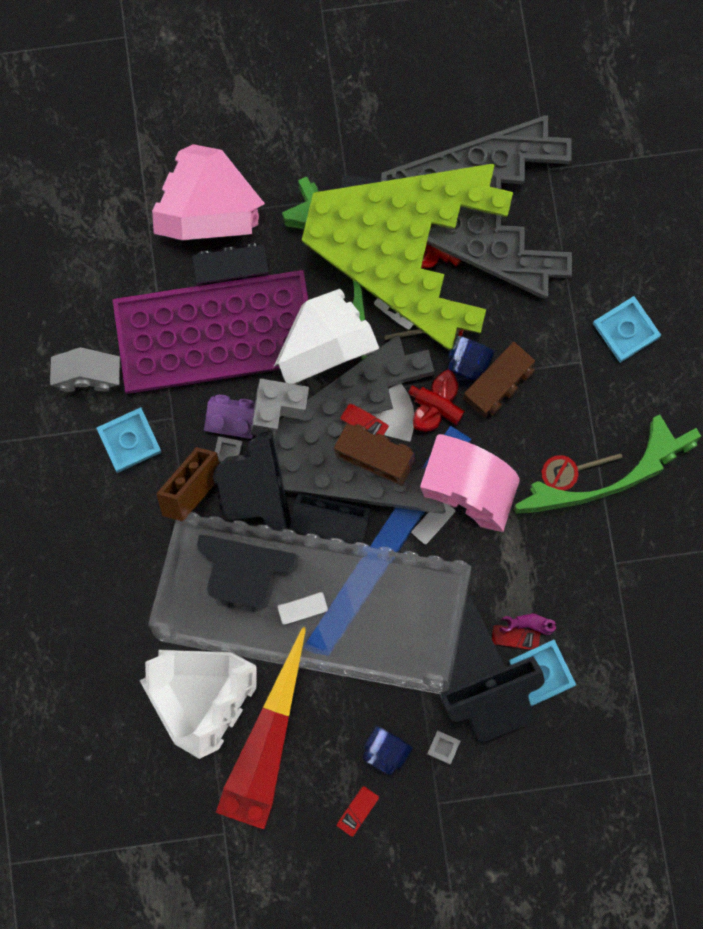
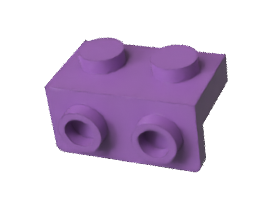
[204,395,255,439]

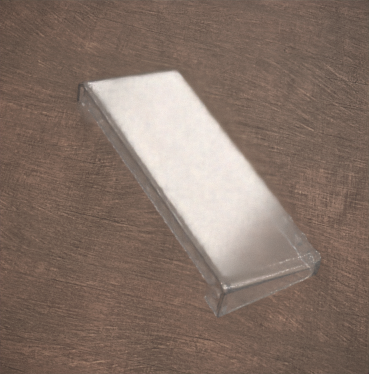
[148,512,472,694]

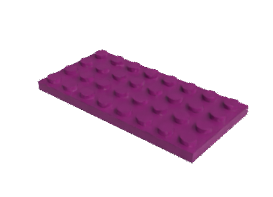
[112,270,308,394]

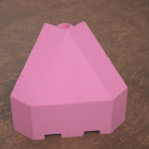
[152,144,265,240]

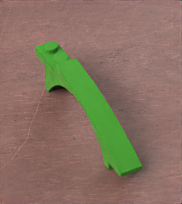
[282,177,366,361]
[513,414,701,514]

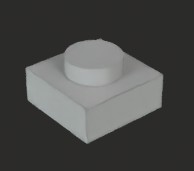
[215,437,243,463]
[427,731,460,765]

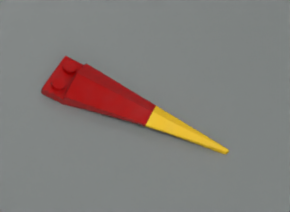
[216,627,306,829]

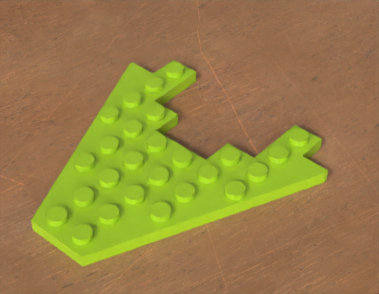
[302,164,513,350]

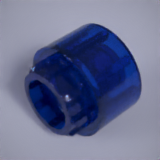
[447,335,495,381]
[363,725,414,775]

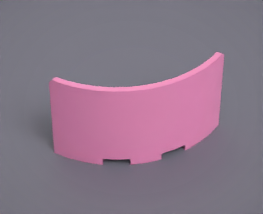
[420,434,519,532]

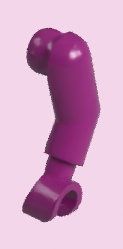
[499,613,556,635]

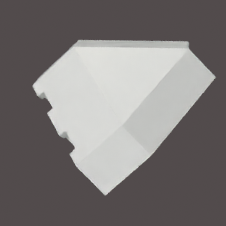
[274,289,379,385]
[140,650,256,759]

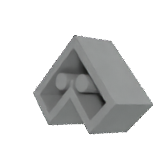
[50,347,120,392]
[250,379,309,438]

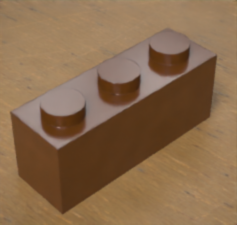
[463,341,535,418]
[333,423,415,486]
[156,447,220,522]

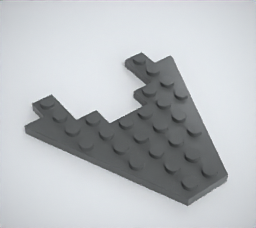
[381,116,572,299]
[274,336,446,514]

